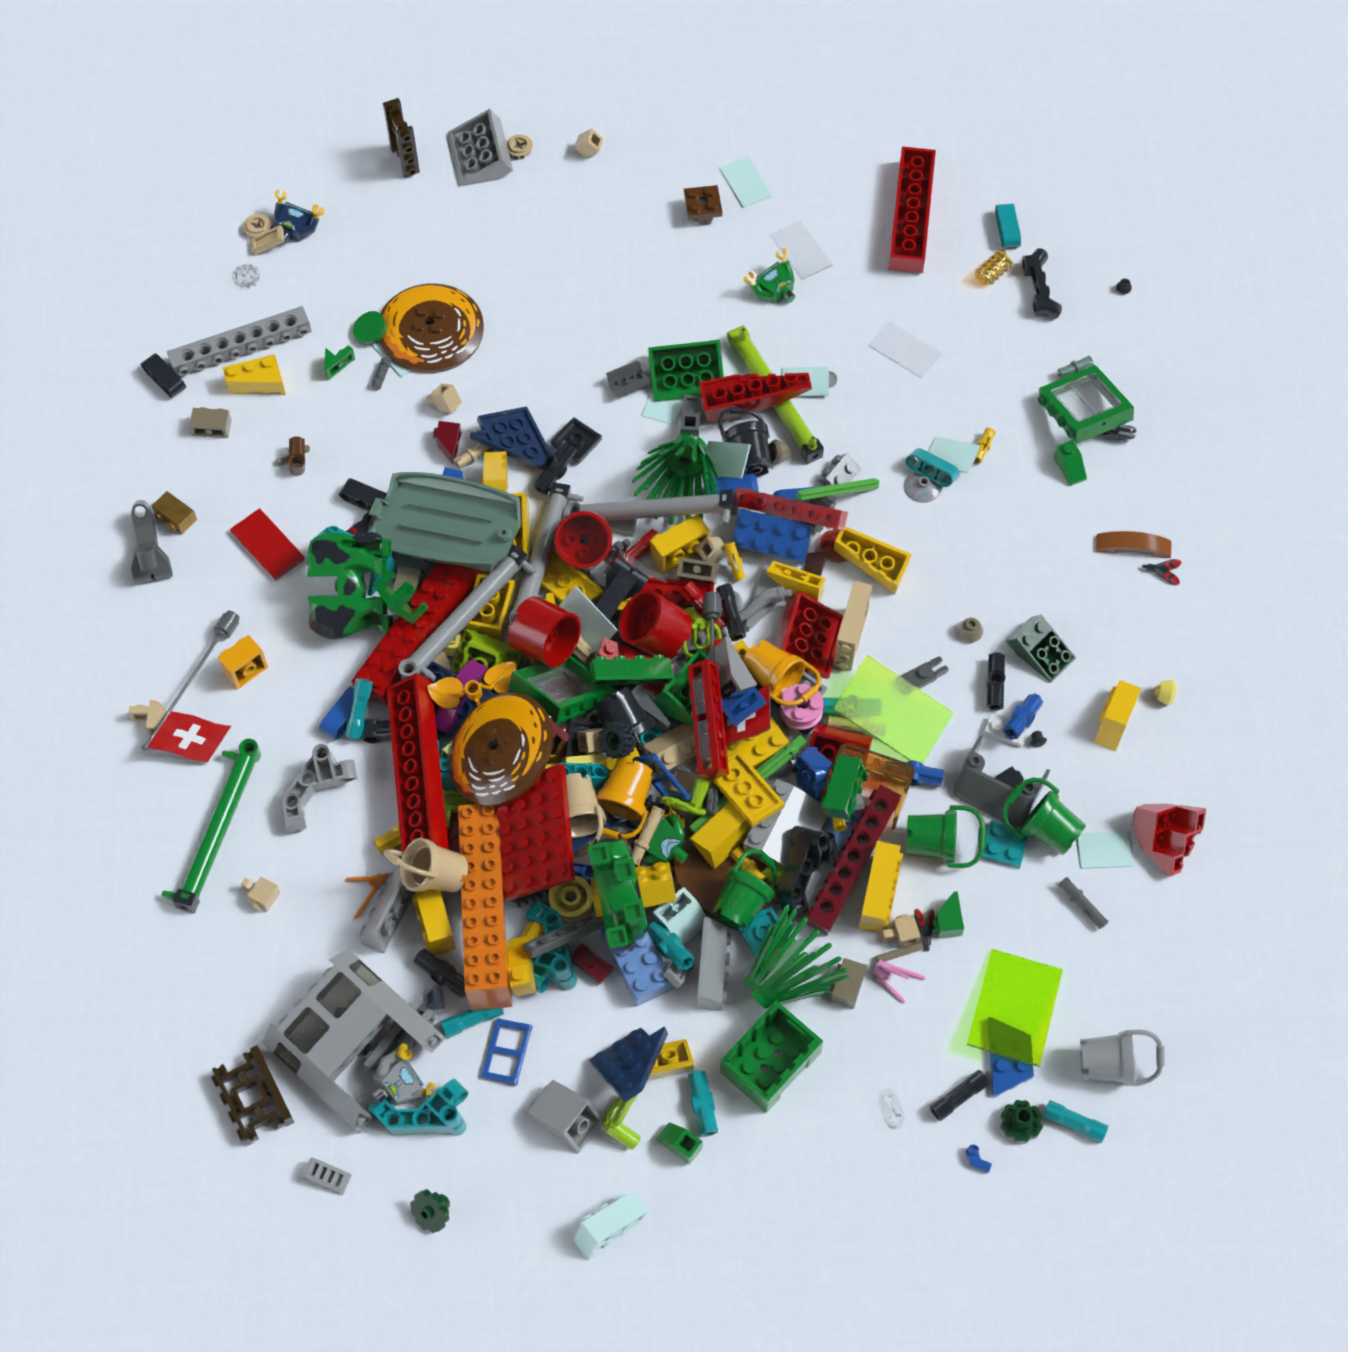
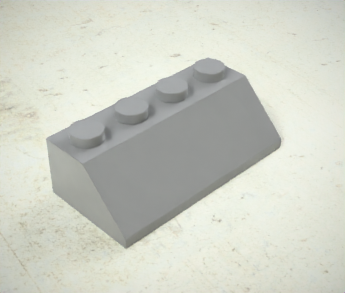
[697,917,731,1011]

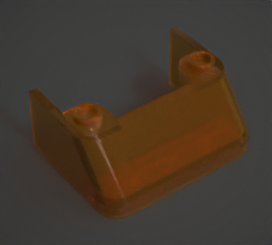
[820,743,915,830]

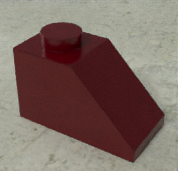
[433,421,462,464]

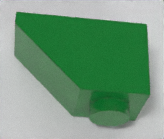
[1053,440,1087,486]
[932,891,964,939]

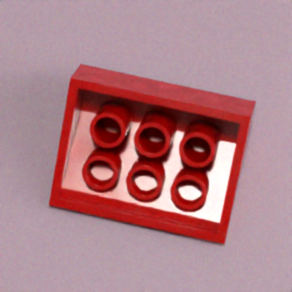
[774,591,843,679]

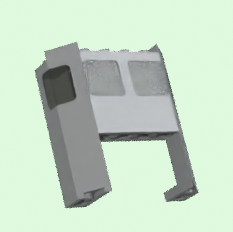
[262,949,445,1133]

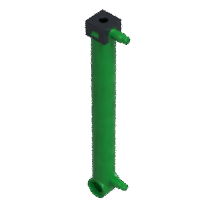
[161,738,261,914]

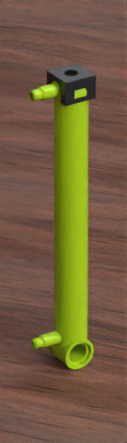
[726,325,824,464]

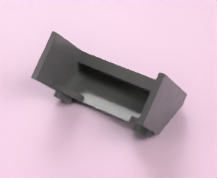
[953,735,1051,827]

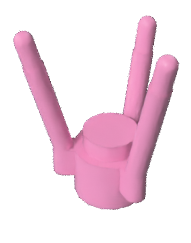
[873,960,926,1003]

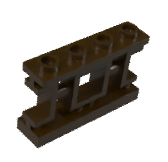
[382,98,420,177]
[211,1045,295,1146]

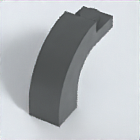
[680,395,702,438]

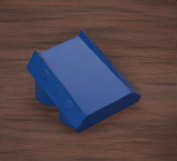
[796,747,833,802]

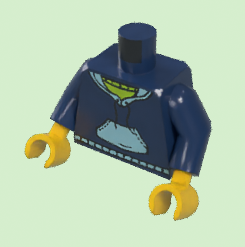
[274,189,325,244]

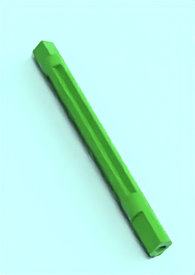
[688,735,807,834]

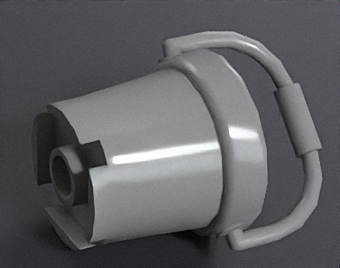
[1080,1029,1165,1085]

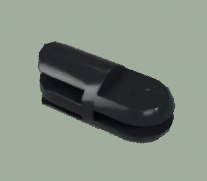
[1097,424,1137,439]

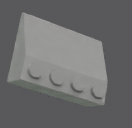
[448,108,513,186]
[743,779,828,871]
[360,867,415,953]

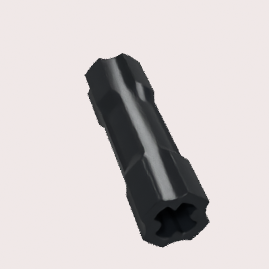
[716,583,746,641]
[930,1069,990,1122]

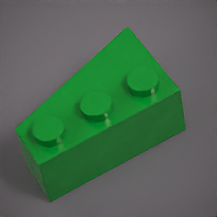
[821,755,869,820]

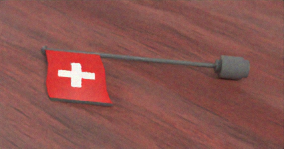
[702,591,771,747]
[141,610,240,763]

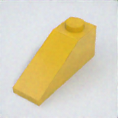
[766,561,826,602]
[508,935,536,997]

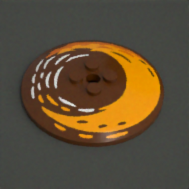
[379,283,484,373]
[449,692,553,807]

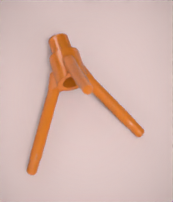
[346,872,390,919]

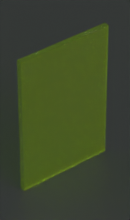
[833,655,954,763]
[967,949,1063,1067]

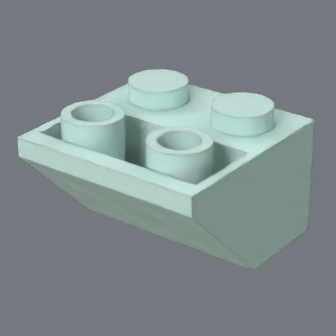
[653,887,707,946]

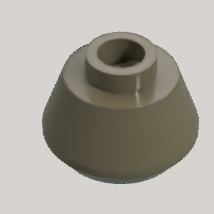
[769,440,790,465]
[957,617,983,642]

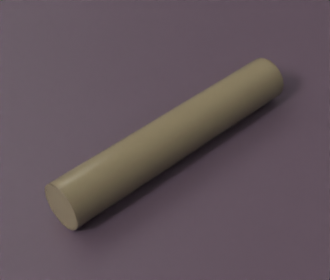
[876,942,923,963]

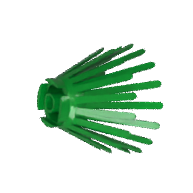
[632,433,719,525]
[743,904,850,1009]

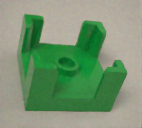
[374,570,428,624]

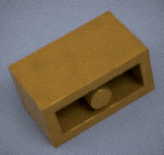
[151,491,197,535]

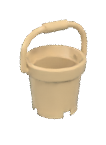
[566,773,607,858]
[384,838,468,893]

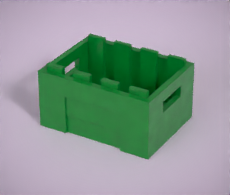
[720,1000,823,1113]

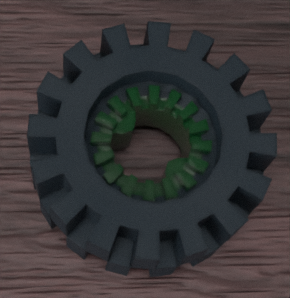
[598,721,637,759]

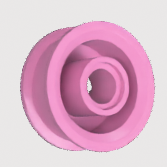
[780,684,824,730]

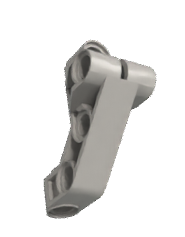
[282,744,358,833]

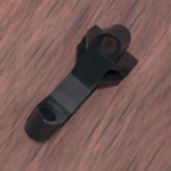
[583,556,650,641]
[777,825,839,922]

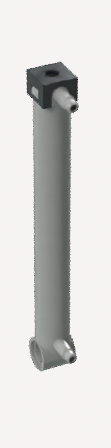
[509,482,584,624]
[564,489,738,535]
[398,544,537,681]

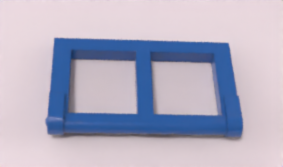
[632,753,691,801]
[481,1018,533,1086]

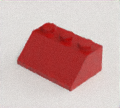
[809,724,873,773]

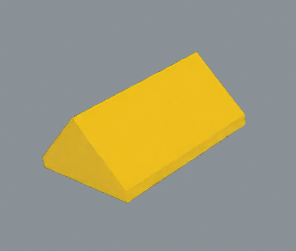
[689,801,752,869]
[648,1039,694,1080]

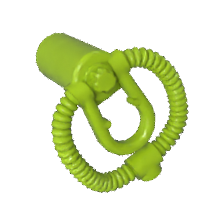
[682,608,722,659]
[661,778,710,816]
[602,1094,641,1150]

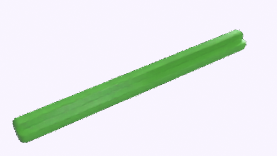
[796,478,880,501]

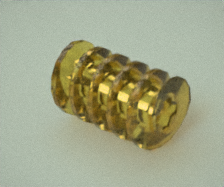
[975,250,1013,285]

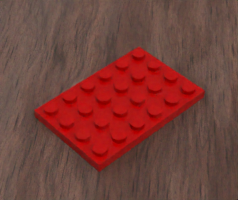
[496,763,575,901]

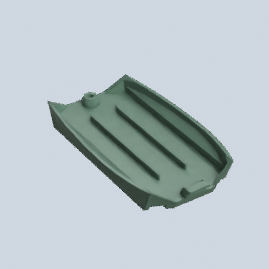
[367,472,521,572]

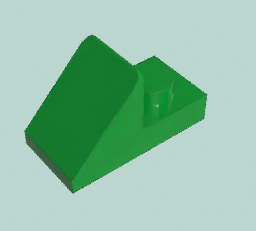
[324,345,355,380]

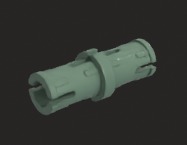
[1057,355,1094,379]

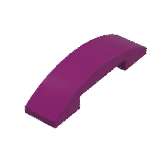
[435,659,488,735]

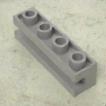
[363,999,436,1076]

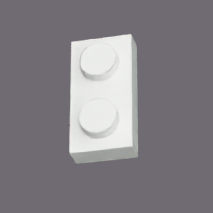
[984,715,1027,748]

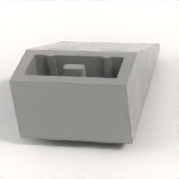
[705,637,757,700]

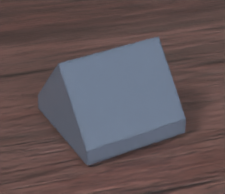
[424,984,445,1011]

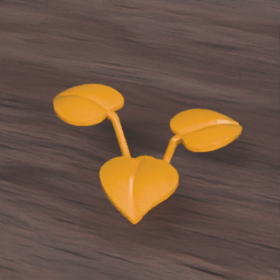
[427,662,516,709]

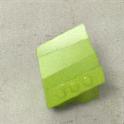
[451,629,523,686]

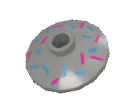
[905,472,942,503]

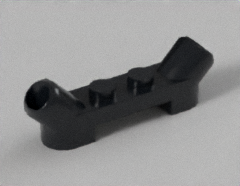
[1022,248,1062,320]

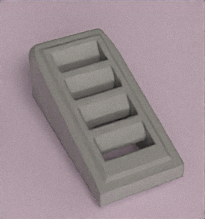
[303,1157,352,1195]

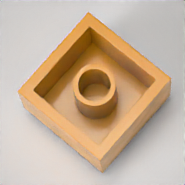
[218,635,269,690]

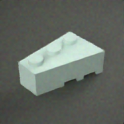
[573,1191,648,1260]

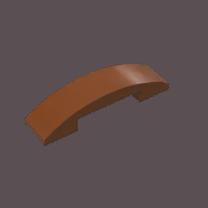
[1096,531,1171,559]

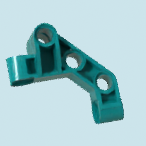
[524,901,577,994]
[367,1078,469,1136]

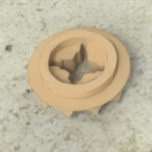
[506,134,533,158]
[243,214,272,238]

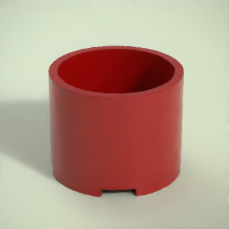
[555,510,613,568]
[618,590,692,659]
[508,596,581,667]

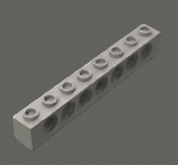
[166,306,312,376]

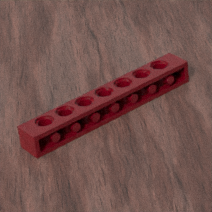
[805,784,902,936]

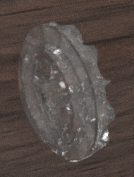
[232,264,260,289]

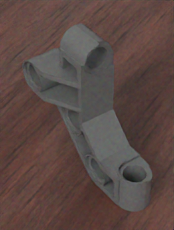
[131,500,173,584]

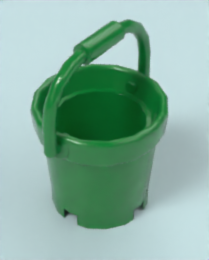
[1002,777,1086,855]
[906,805,986,868]
[711,849,777,933]

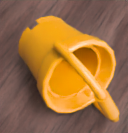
[743,639,822,706]
[596,758,654,840]

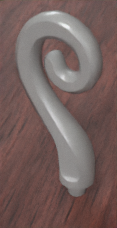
[722,586,792,622]

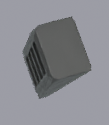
[638,695,670,733]

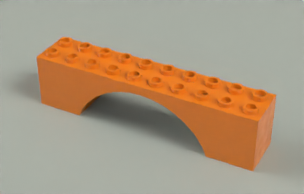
[458,804,512,1011]

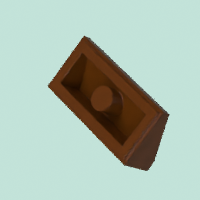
[803,552,827,576]

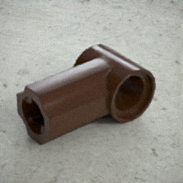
[289,436,305,476]

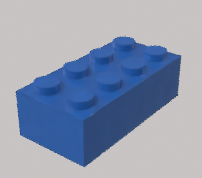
[732,509,814,563]

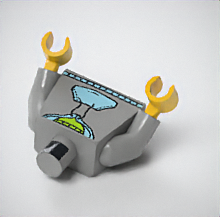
[371,1043,437,1104]

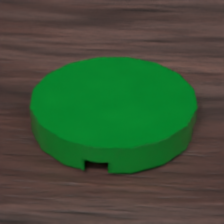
[353,311,388,345]

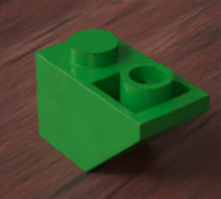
[656,1122,703,1165]

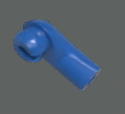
[966,1144,992,1173]

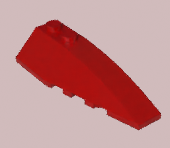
[699,373,812,424]

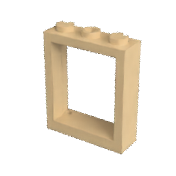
[833,580,873,670]

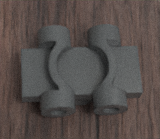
[607,539,631,560]

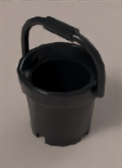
[718,407,773,478]
[594,686,656,763]

